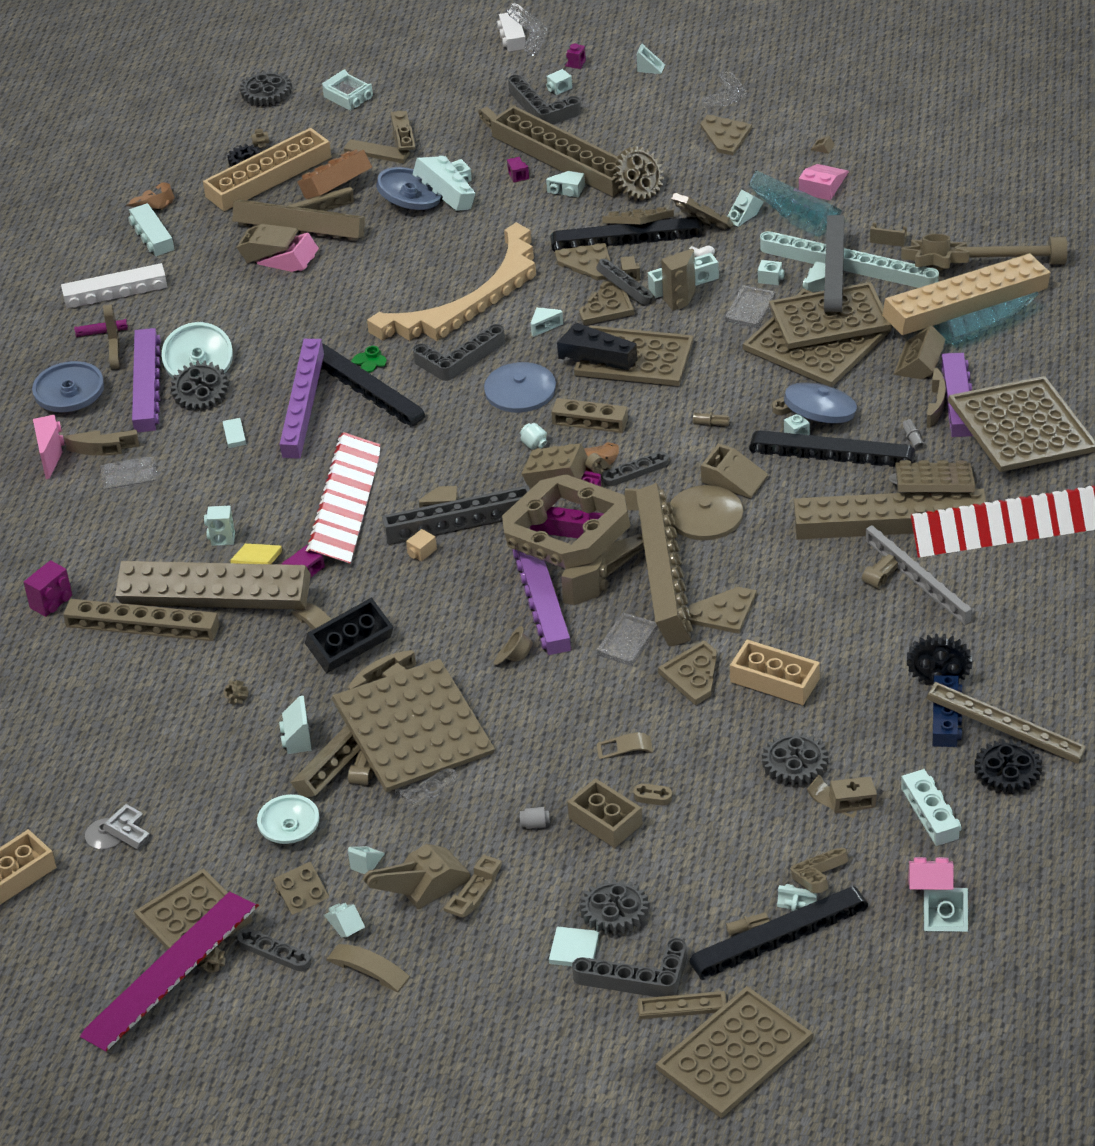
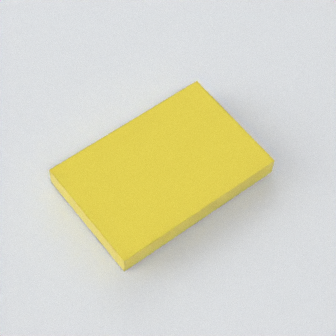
[231,543,282,564]

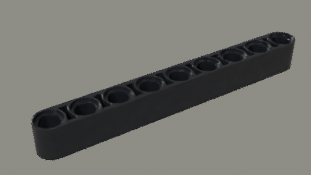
[550,217,702,252]
[321,344,425,428]
[749,430,915,467]
[689,886,868,980]

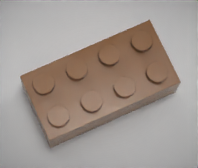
[297,149,372,199]

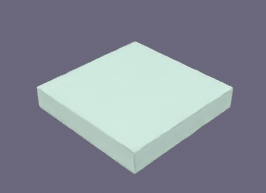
[549,927,599,966]

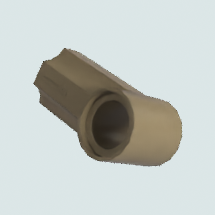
[862,554,898,589]
[348,750,373,786]

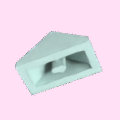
[637,44,665,74]
[531,307,563,337]
[348,846,385,874]

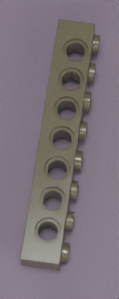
[63,599,219,641]

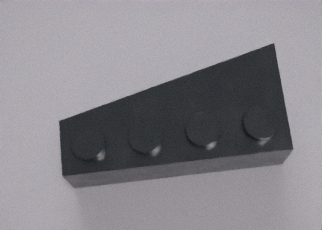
[557,323,638,370]

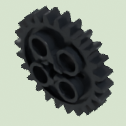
[907,634,973,685]
[974,739,1042,794]

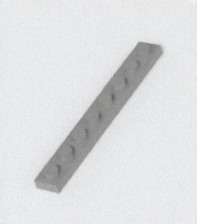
[866,525,972,625]

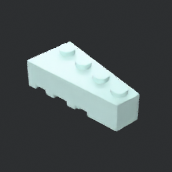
[412,156,475,211]

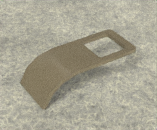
[597,732,653,759]
[807,775,857,818]

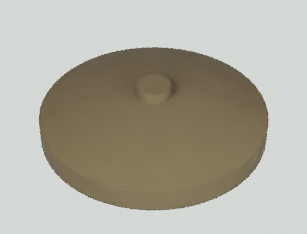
[671,485,743,540]

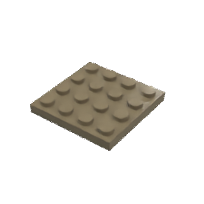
[895,460,975,492]
[134,868,253,950]

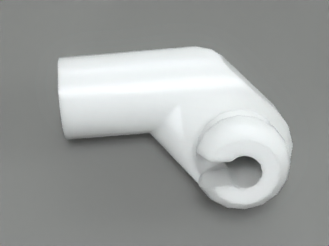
[689,246,715,257]

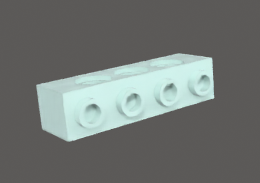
[648,253,719,298]
[901,769,961,846]

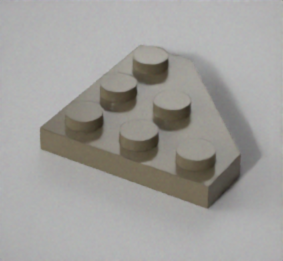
[701,115,752,156]
[671,193,734,230]
[602,207,674,224]
[555,243,611,281]
[579,281,634,325]
[688,587,757,634]
[658,640,717,705]

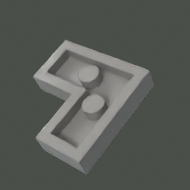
[103,804,150,849]

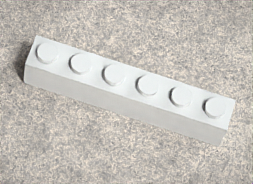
[61,263,167,309]

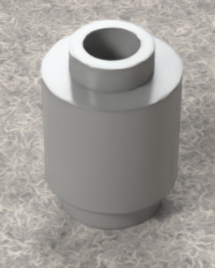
[520,807,550,829]

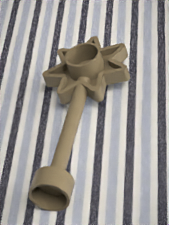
[901,234,1067,270]

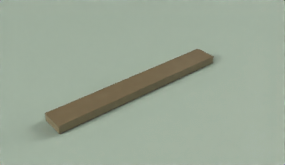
[927,682,1087,764]

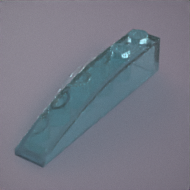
[749,170,842,237]
[933,292,1039,345]

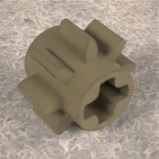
[251,128,269,148]
[224,680,248,704]
[200,946,226,973]

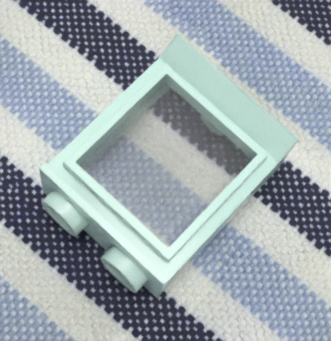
[322,69,373,111]

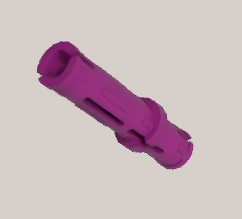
[74,319,128,337]

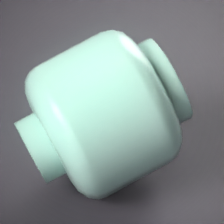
[520,423,547,450]

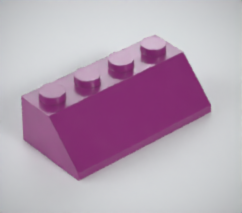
[529,506,604,538]

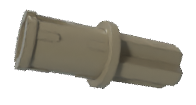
[693,412,730,427]
[726,913,769,936]

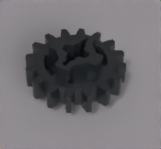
[227,144,262,166]

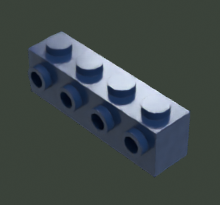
[932,675,962,747]

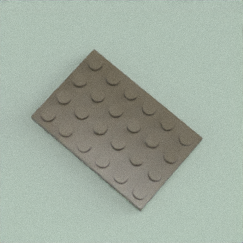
[769,282,892,349]
[574,325,694,386]
[656,986,813,1118]

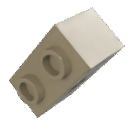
[829,776,877,813]

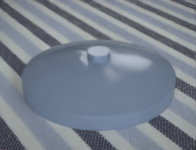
[376,167,442,210]
[32,361,104,412]
[484,362,556,413]
[784,383,857,423]

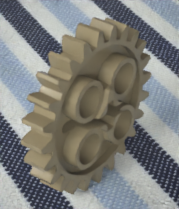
[613,146,664,201]

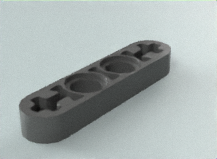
[596,259,653,305]
[602,452,669,486]
[237,929,311,971]

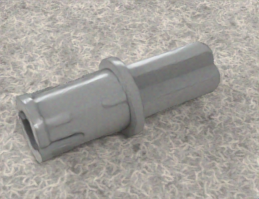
[903,419,925,451]

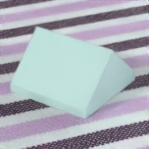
[923,888,968,932]

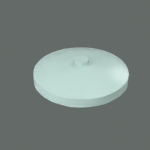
[162,322,233,383]

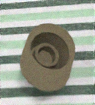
[494,626,533,665]

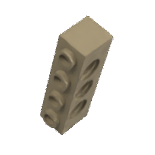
[551,398,628,433]

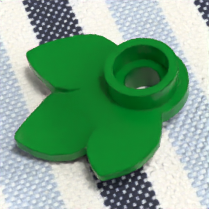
[351,346,387,373]

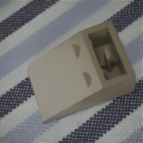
[236,224,298,263]
[701,443,768,498]

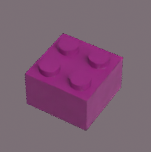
[23,560,72,617]

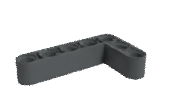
[508,75,581,125]
[413,324,505,381]
[572,938,687,997]

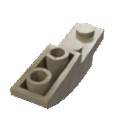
[391,111,415,151]
[64,430,140,456]

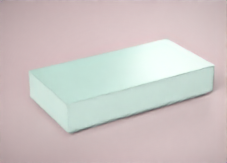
[222,418,246,448]

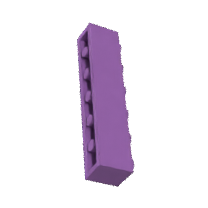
[942,353,973,437]

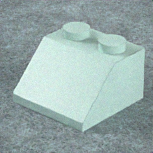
[279,696,312,754]

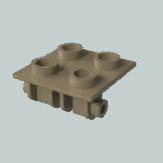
[273,862,329,915]

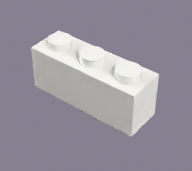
[497,11,526,52]

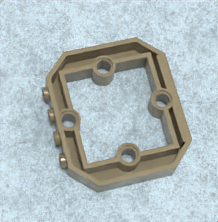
[502,474,631,569]

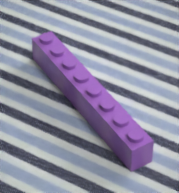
[132,328,161,432]
[280,339,324,459]
[512,549,571,655]

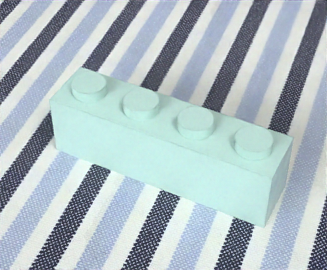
[128,203,174,256]

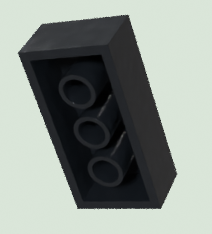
[305,597,394,674]

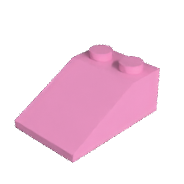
[799,164,849,200]
[256,233,319,272]
[33,415,65,479]
[908,857,953,890]

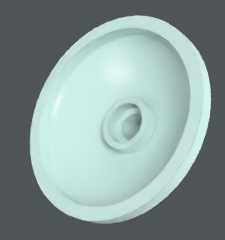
[257,795,319,844]

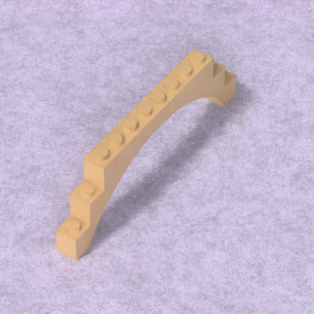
[367,222,536,341]

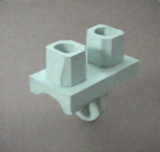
[777,884,817,912]

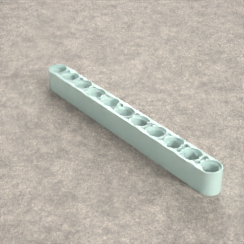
[760,231,939,288]

